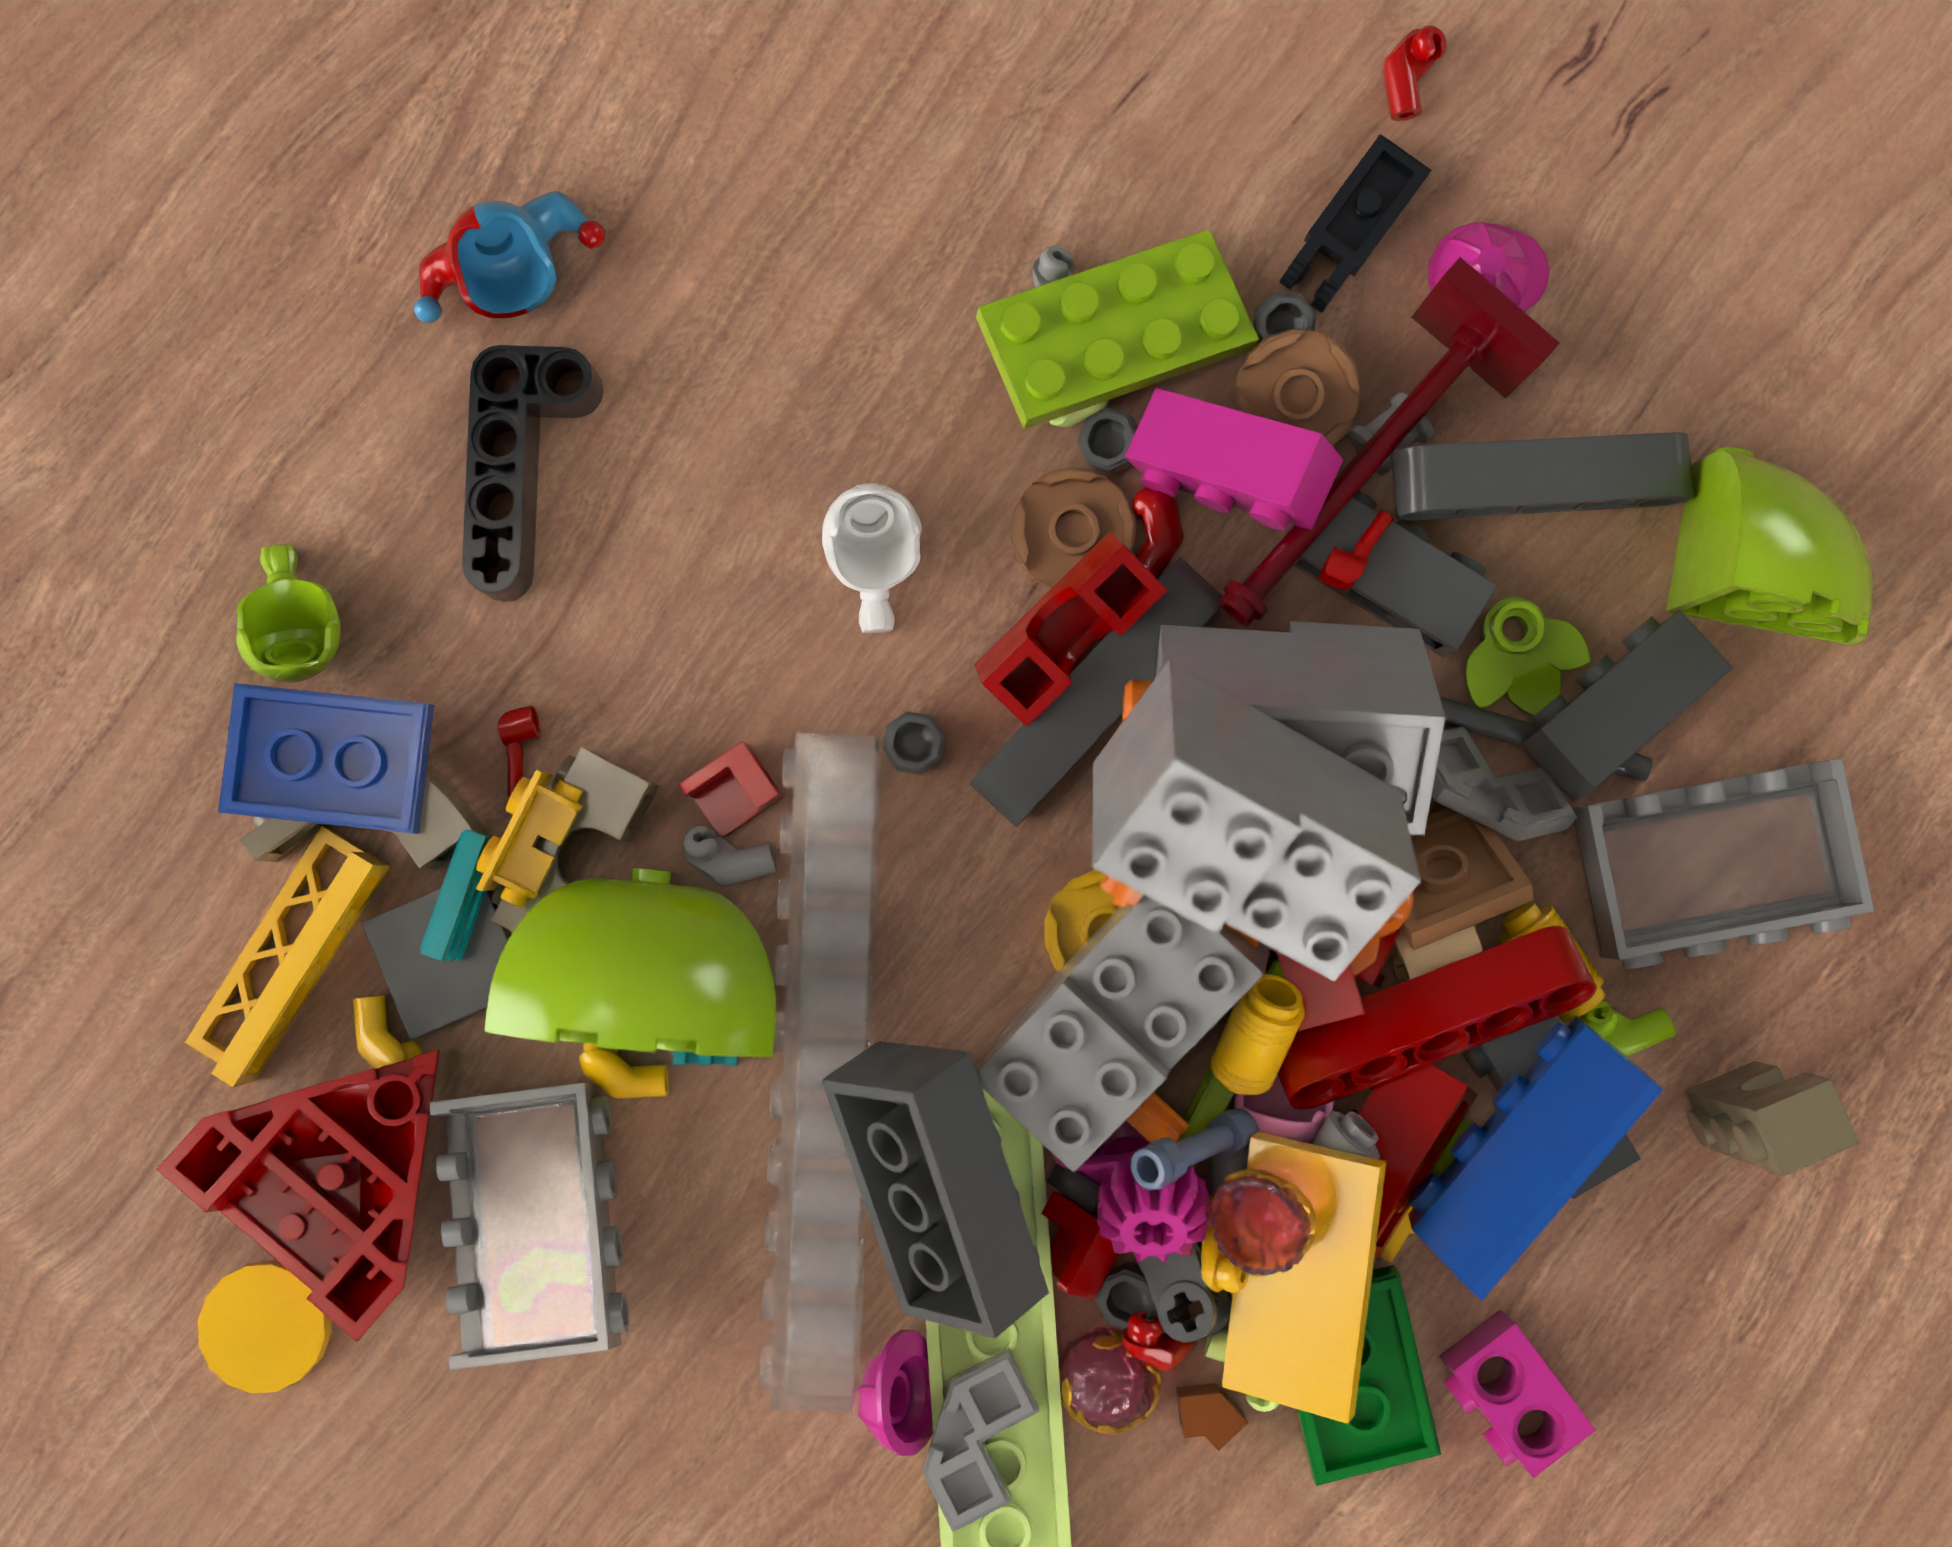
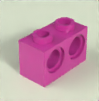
[1439,1310,1596,1478]

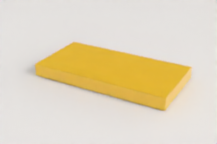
[1222,1132,1386,1424]

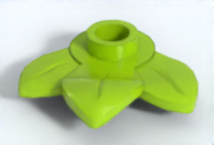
[1465,597,1591,716]

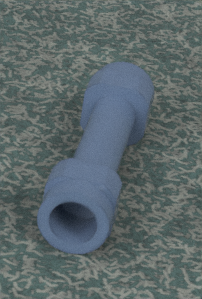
[1131,1109,1259,1190]

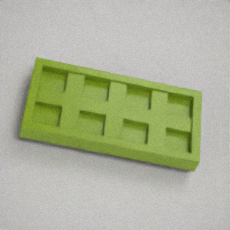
[976,229,1259,430]

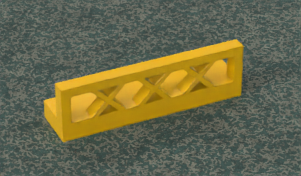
[185,826,391,1087]

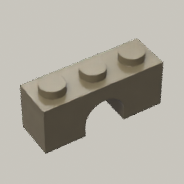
[491,748,659,932]
[1685,1061,1860,1176]

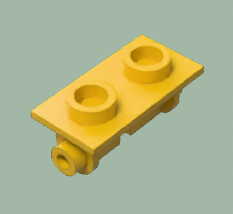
[476,770,583,908]

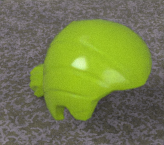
[236,544,341,683]

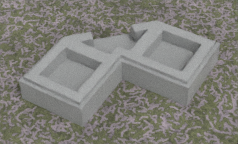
[1432,727,1578,842]
[923,1348,1039,1532]

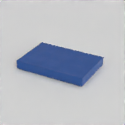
[218,683,434,834]

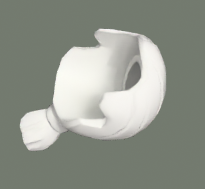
[822,483,922,633]

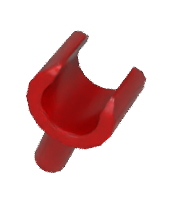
[1319,510,1393,590]
[498,706,541,797]

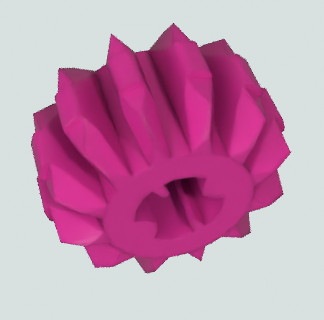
[1097,1161,1210,1264]

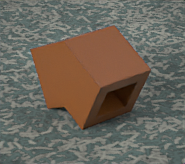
[1176,1383,1248,1451]

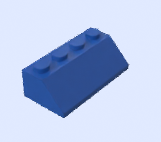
[1408,1016,1663,1301]

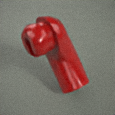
[1383,25,1446,121]
[1132,487,1184,579]
[1122,1311,1197,1371]

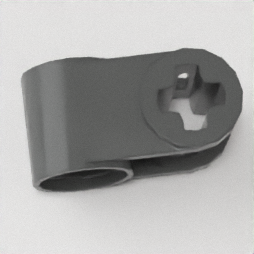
[1135,1241,1232,1342]

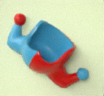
[413,191,606,323]

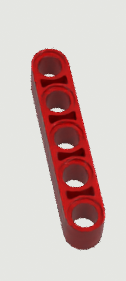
[1278,926,1597,1110]

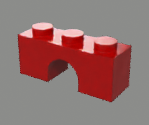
[974,531,1168,727]

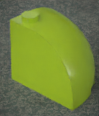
[1666,447,1873,646]
[485,868,776,1057]

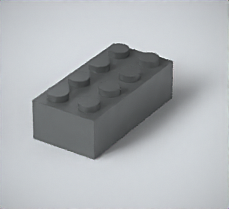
[822,1041,1049,1338]

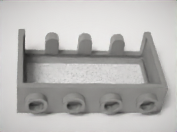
[1572,758,1874,969]
[430,1083,629,1370]

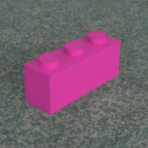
[1124,388,1344,531]

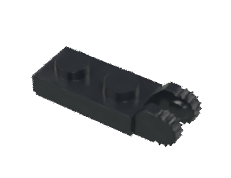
[1279,134,1431,313]

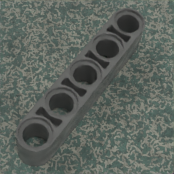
[1391,432,1694,520]
[970,557,1223,827]

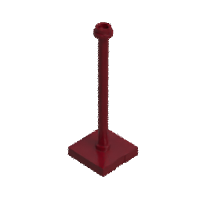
[1219,257,1560,626]

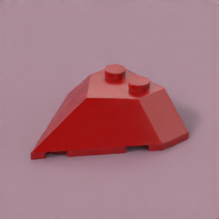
[156,1050,440,1342]

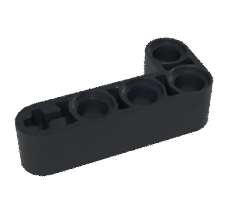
[462,345,604,602]

